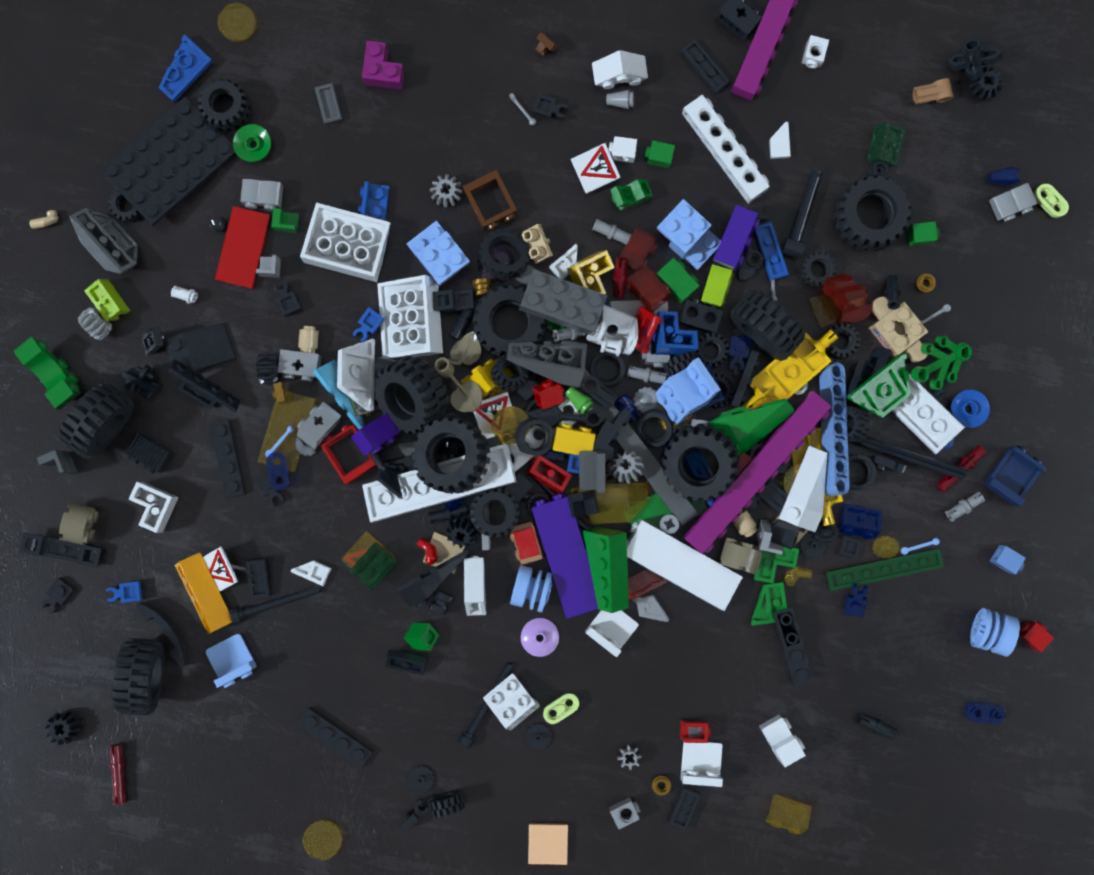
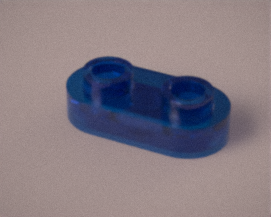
[266,452,290,490]
[965,702,1006,725]

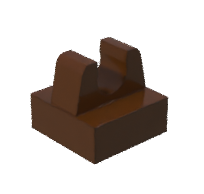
[535,32,559,55]

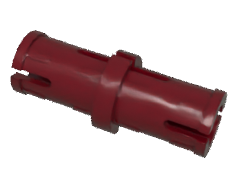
[613,257,628,297]

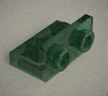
[868,122,905,167]
[350,542,397,591]

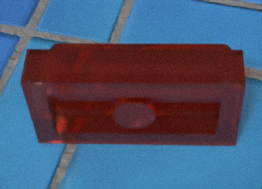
[628,569,667,600]

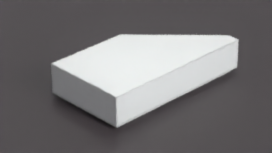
[769,122,790,159]
[549,244,578,280]
[291,560,332,586]

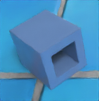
[990,545,1026,574]

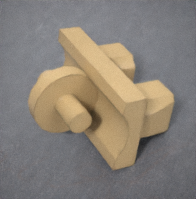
[522,224,553,264]

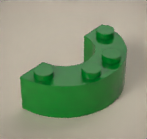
[13,337,80,410]

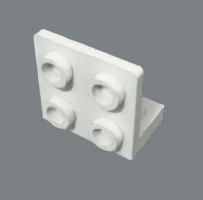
[585,610,638,657]
[483,674,540,731]
[680,742,723,787]

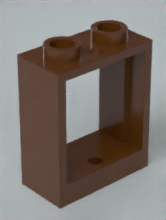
[462,169,518,231]

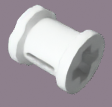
[600,335,623,357]

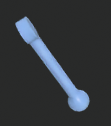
[265,425,294,458]
[900,538,940,555]

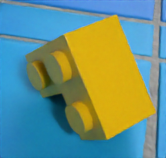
[567,250,615,294]
[457,358,514,400]
[552,423,596,455]

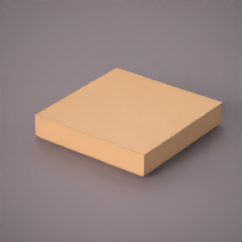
[528,823,568,865]

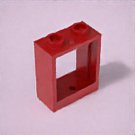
[320,424,376,485]

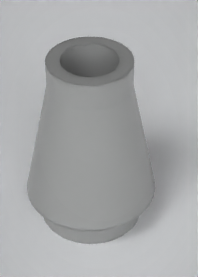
[606,90,634,109]

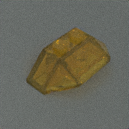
[571,482,648,524]

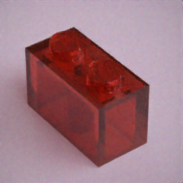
[627,265,670,312]

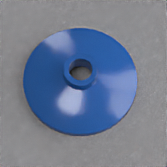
[951,390,990,428]

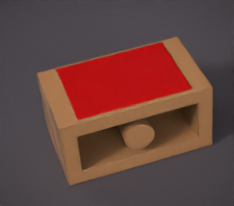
[510,520,547,565]

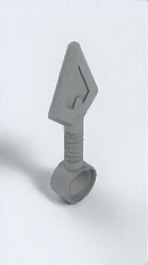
[628,589,669,622]

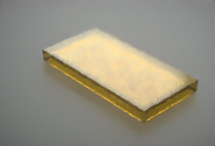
[257,391,317,472]

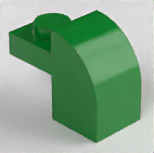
[610,179,653,210]

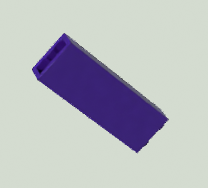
[531,493,598,619]

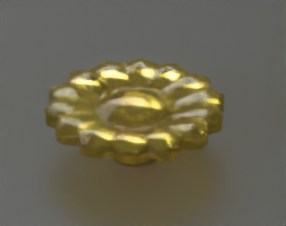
[872,536,900,559]

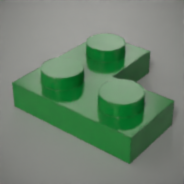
[753,546,799,583]

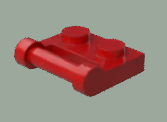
[630,306,663,354]

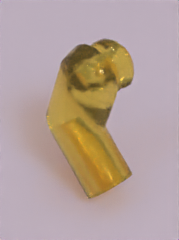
[784,567,812,586]

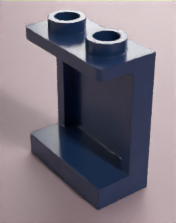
[983,446,1047,506]

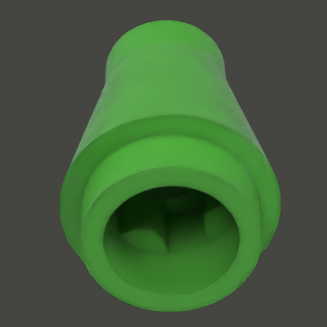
[565,386,594,414]

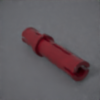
[936,445,987,493]
[109,744,127,805]

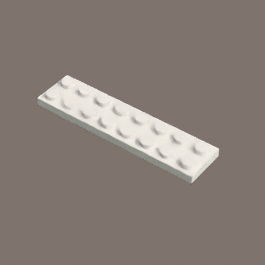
[362,444,517,523]

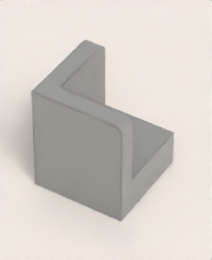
[256,255,281,278]

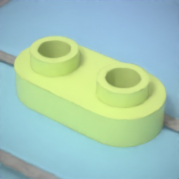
[1034,184,1069,218]
[543,693,579,724]

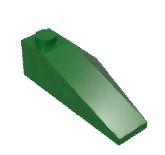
[708,398,795,455]

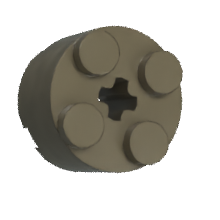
[59,502,99,545]
[719,537,763,574]

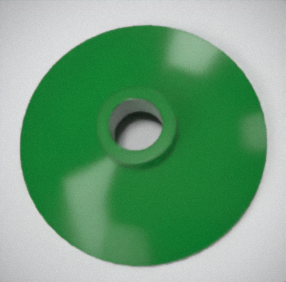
[233,124,271,162]

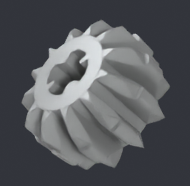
[430,174,463,208]
[78,307,112,340]
[610,451,644,485]

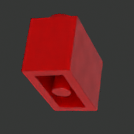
[525,456,572,493]

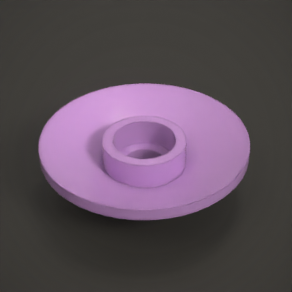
[521,618,559,657]

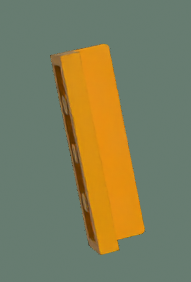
[175,553,232,634]

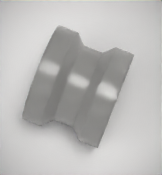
[659,515,679,534]

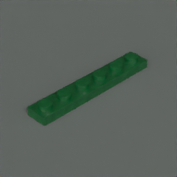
[825,548,944,591]

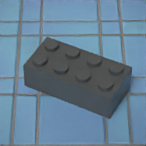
[519,269,607,336]

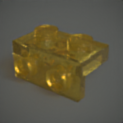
[765,794,812,834]

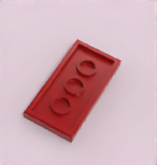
[215,206,271,289]

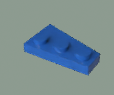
[159,34,213,102]

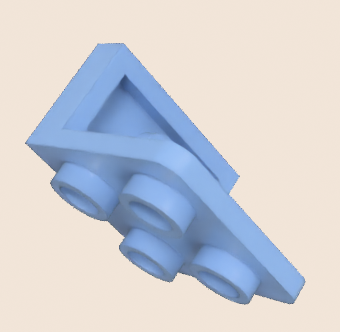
[206,634,257,688]

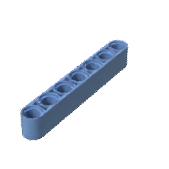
[819,362,849,497]

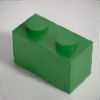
[655,258,699,304]

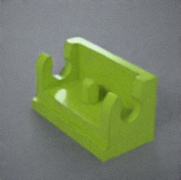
[701,265,733,310]
[84,279,130,322]

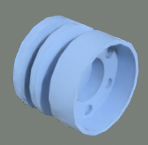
[510,565,552,612]
[970,608,1020,657]

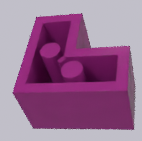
[362,41,405,90]

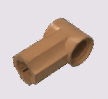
[912,78,954,105]

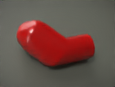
[416,538,438,565]

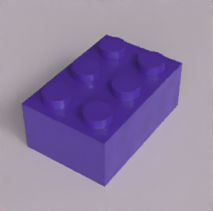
[713,205,760,272]

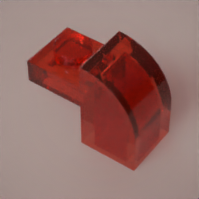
[837,284,873,325]

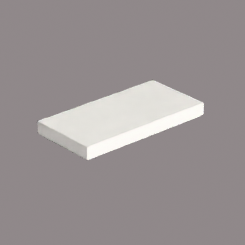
[892,374,965,454]

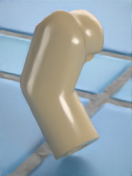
[30,210,59,229]

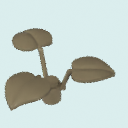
[434,331,482,412]

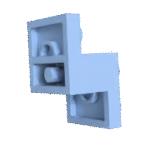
[657,199,721,271]
[406,221,470,286]
[655,357,721,425]

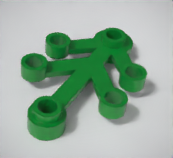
[911,336,972,390]

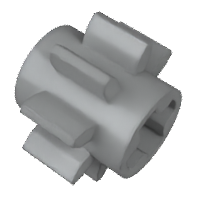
[617,744,642,770]

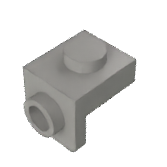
[642,343,670,368]

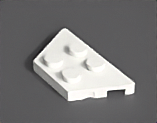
[337,339,375,412]

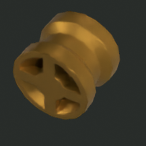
[472,278,491,297]

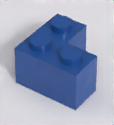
[653,311,698,356]

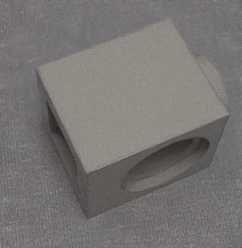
[609,797,641,829]

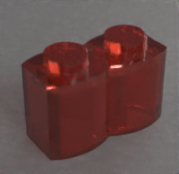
[619,227,658,273]
[823,273,867,312]

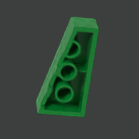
[583,526,629,613]

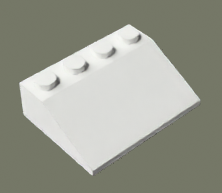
[300,203,391,282]
[378,275,443,359]

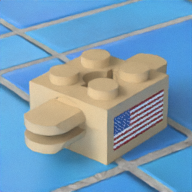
[869,297,928,362]

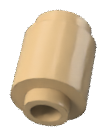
[298,326,319,354]
[733,509,758,538]

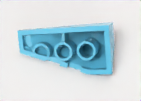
[313,360,366,429]

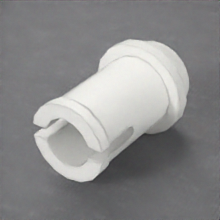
[171,285,198,304]

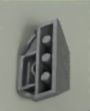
[70,207,138,274]

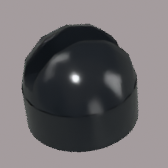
[209,216,226,232]

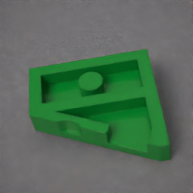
[750,582,787,626]

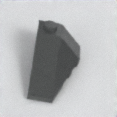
[506,340,587,388]

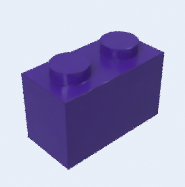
[351,413,400,456]

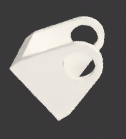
[586,305,638,355]

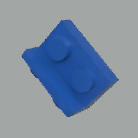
[358,181,390,221]

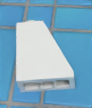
[464,556,486,616]

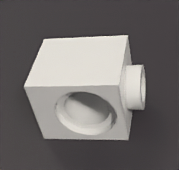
[802,35,829,68]
[609,136,637,163]

